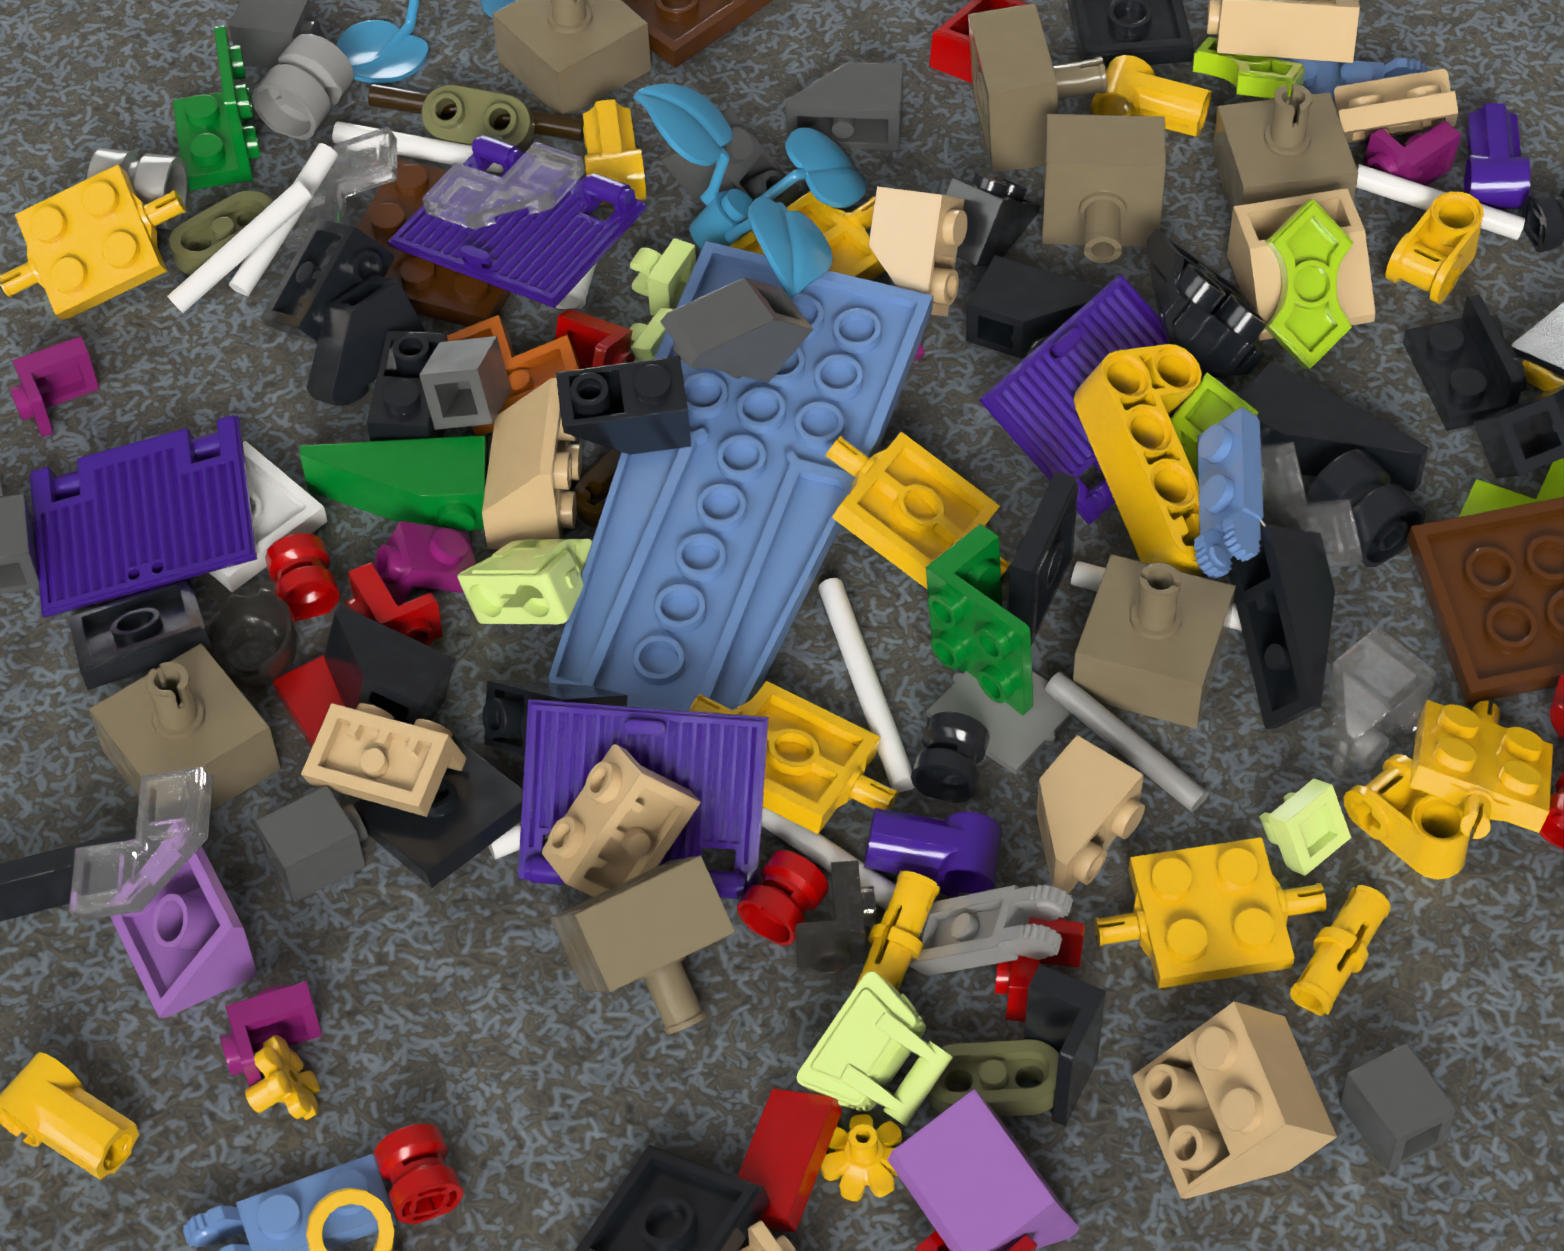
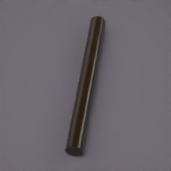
[368,84,584,142]

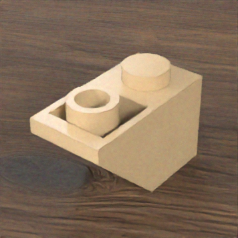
[869,186,967,316]
[1036,735,1145,894]

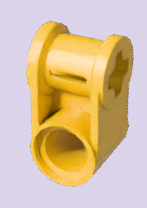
[1385,192,1484,305]
[1343,754,1471,879]

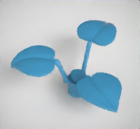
[336,0,517,84]
[632,83,866,299]

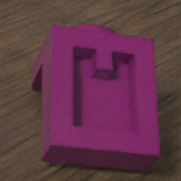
[1363,121,1461,186]

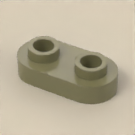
[422,85,535,151]
[169,191,273,275]
[926,1039,1059,1117]

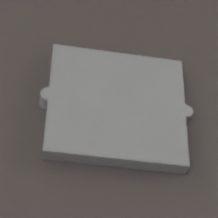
[926,671,1073,775]

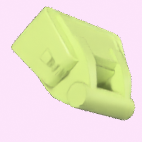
[457,539,592,625]
[796,971,953,1126]

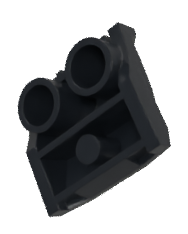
[1146,229,1268,378]

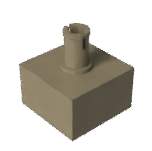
[492,0,651,117]
[968,3,1107,173]
[1212,84,1358,214]
[1042,114,1166,263]
[1073,554,1236,729]
[89,644,281,831]
[550,856,735,1035]

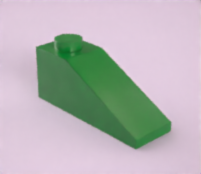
[300,435,489,533]

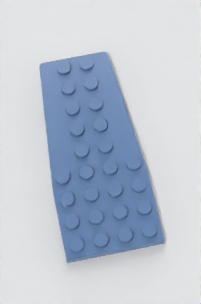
[549,241,933,730]

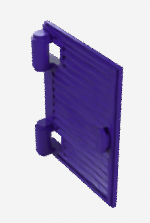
[387,135,647,308]
[979,274,1228,525]
[29,415,257,618]
[518,699,769,899]

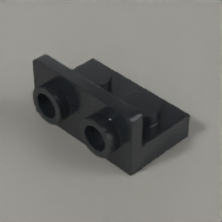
[260,218,394,344]
[1403,294,1526,431]

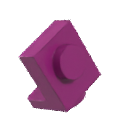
[9,336,99,438]
[374,521,476,606]
[219,981,322,1087]

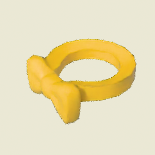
[305,1187,398,1251]

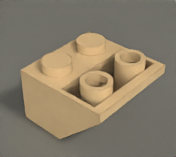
[1227,188,1376,341]
[482,378,582,549]
[1132,1001,1337,1199]

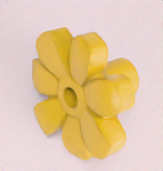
[245,1035,321,1120]
[820,1114,903,1201]

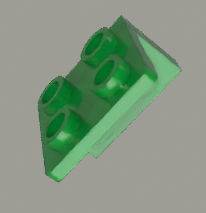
[173,25,261,191]
[926,524,1033,715]

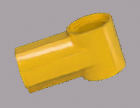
[1090,55,1212,137]
[583,99,647,205]
[0,1052,140,1180]

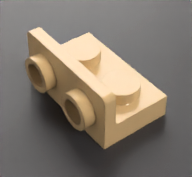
[1334,69,1458,143]
[301,703,467,817]
[542,744,701,897]

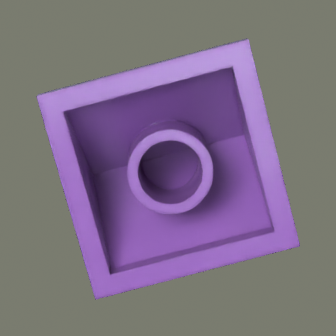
[110,825,258,1018]
[887,1089,1080,1251]

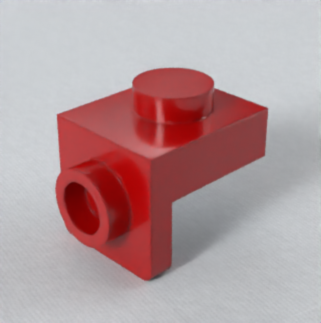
[555,308,634,369]
[345,562,443,646]
[994,917,1085,1022]

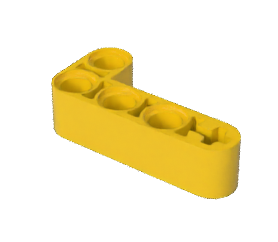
[1074,344,1203,577]

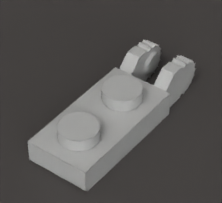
[909,884,1073,976]

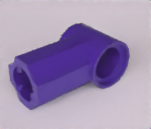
[1464,103,1530,209]
[864,808,1002,897]

